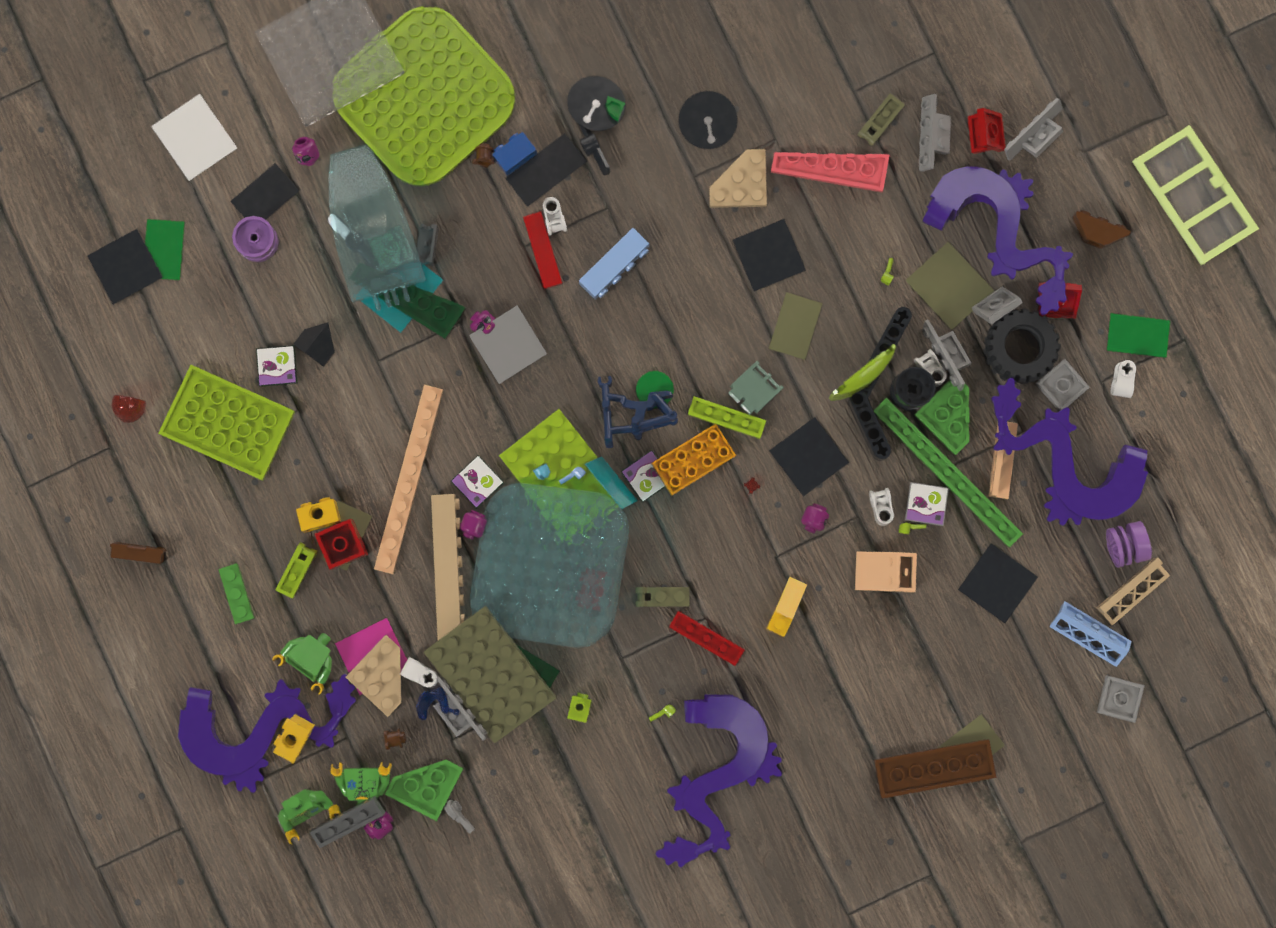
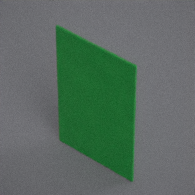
[145,219,185,280]
[1107,313,1170,358]

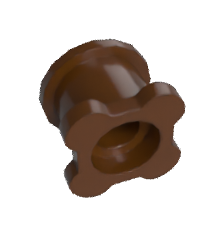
[472,143,495,167]
[384,728,406,750]

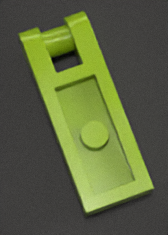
[275,542,318,599]

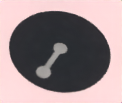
[567,76,626,131]
[679,91,738,149]

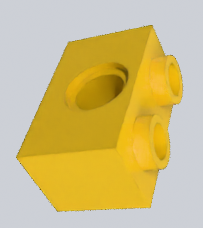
[296,497,341,533]
[273,714,315,763]

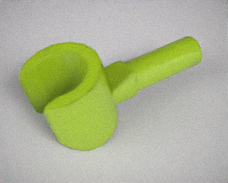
[881,258,894,286]
[899,523,926,534]
[649,704,676,721]

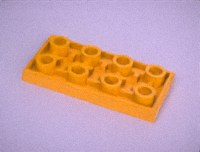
[651,424,736,496]

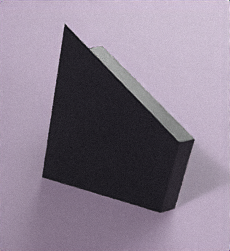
[293,322,335,367]

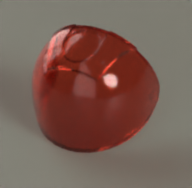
[111,395,146,423]

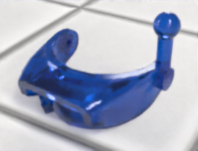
[417,687,459,720]

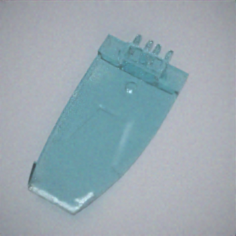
[329,144,427,311]

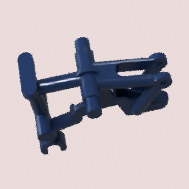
[598,376,678,448]

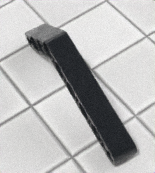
[848,307,912,461]

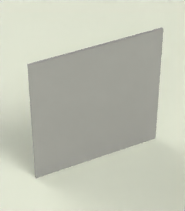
[469,306,547,384]

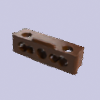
[110,542,167,564]

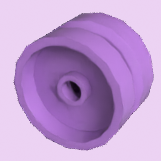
[232,216,279,262]

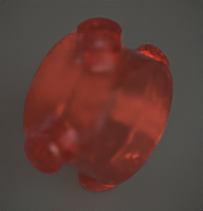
[744,477,760,494]

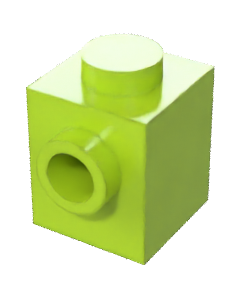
[567,692,592,723]

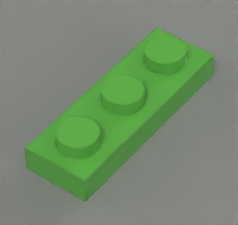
[218,563,255,624]

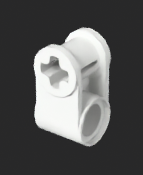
[543,197,567,236]
[914,349,946,387]
[1111,360,1136,398]
[869,488,894,526]
[400,657,439,687]

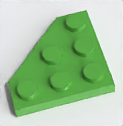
[915,380,969,455]
[385,759,464,821]

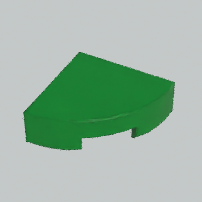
[606,96,625,121]

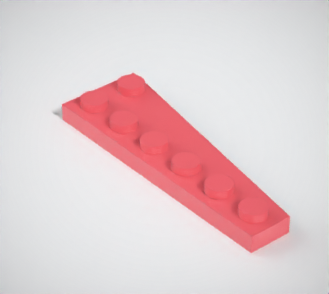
[771,152,889,192]

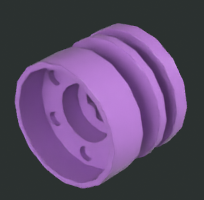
[1106,521,1152,568]

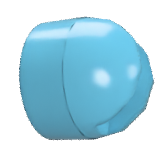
[533,463,550,480]

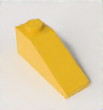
[766,577,807,637]

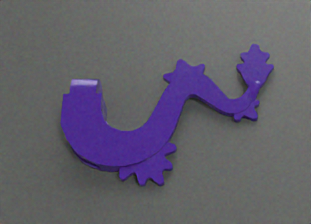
[922,166,1073,315]
[991,378,1148,526]
[178,674,356,793]
[655,694,782,867]

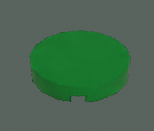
[636,371,674,409]

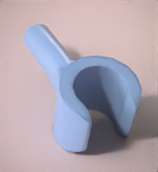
[559,467,586,484]

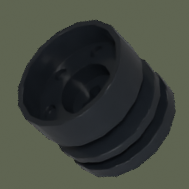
[889,367,936,411]

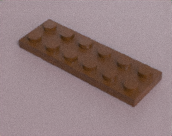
[874,739,997,799]

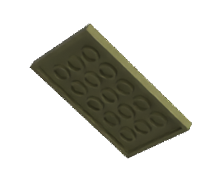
[424,605,556,744]

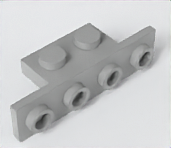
[919,94,951,172]
[1004,98,1063,161]
[922,319,971,391]
[434,676,488,741]

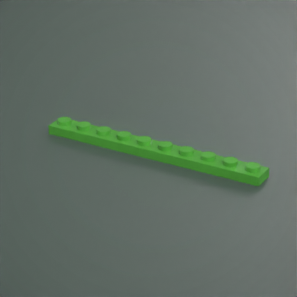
[873,398,1023,548]

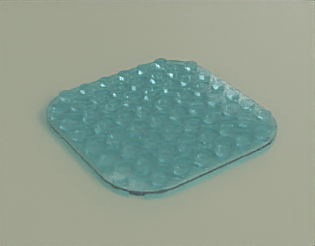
[470,483,629,648]

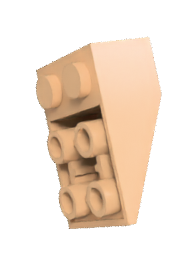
[855,552,917,593]

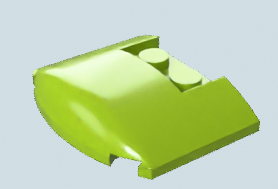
[829,344,896,401]

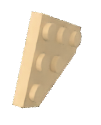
[709,149,767,208]
[346,635,401,717]

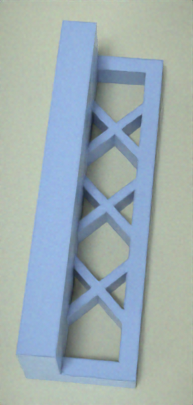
[1050,601,1132,667]

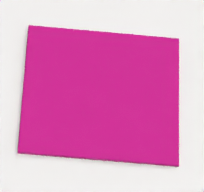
[335,618,407,695]

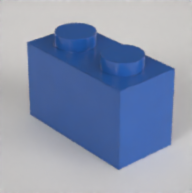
[492,132,537,176]

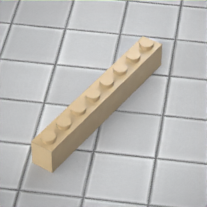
[431,494,465,640]

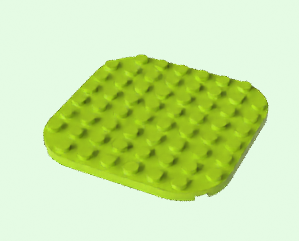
[333,6,515,186]

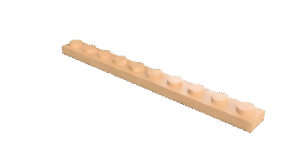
[374,385,443,574]

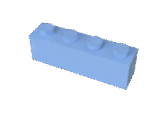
[579,228,649,300]

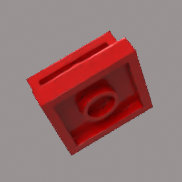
[968,108,1005,154]
[1037,282,1082,319]

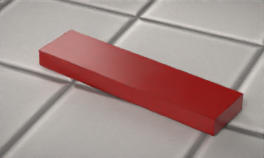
[523,211,562,290]
[669,611,745,666]

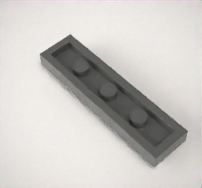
[310,796,385,848]

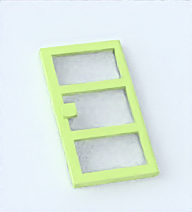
[1132,125,1259,265]

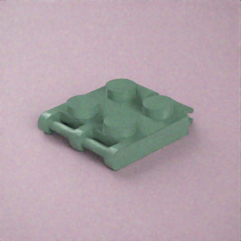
[728,361,784,415]

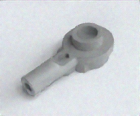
[444,799,475,833]

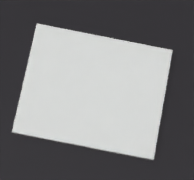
[151,94,237,181]

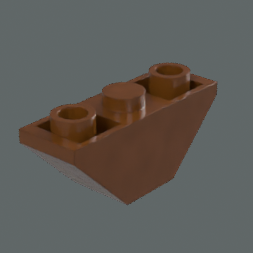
[1072,210,1131,249]

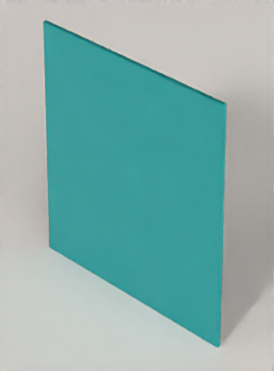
[585,457,638,509]

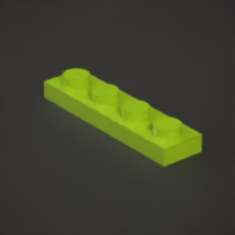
[688,396,766,439]

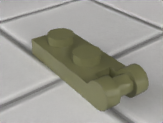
[857,93,905,146]
[635,587,689,607]

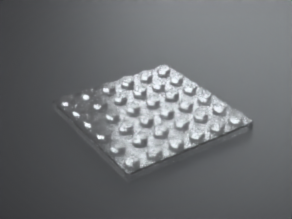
[255,0,405,127]

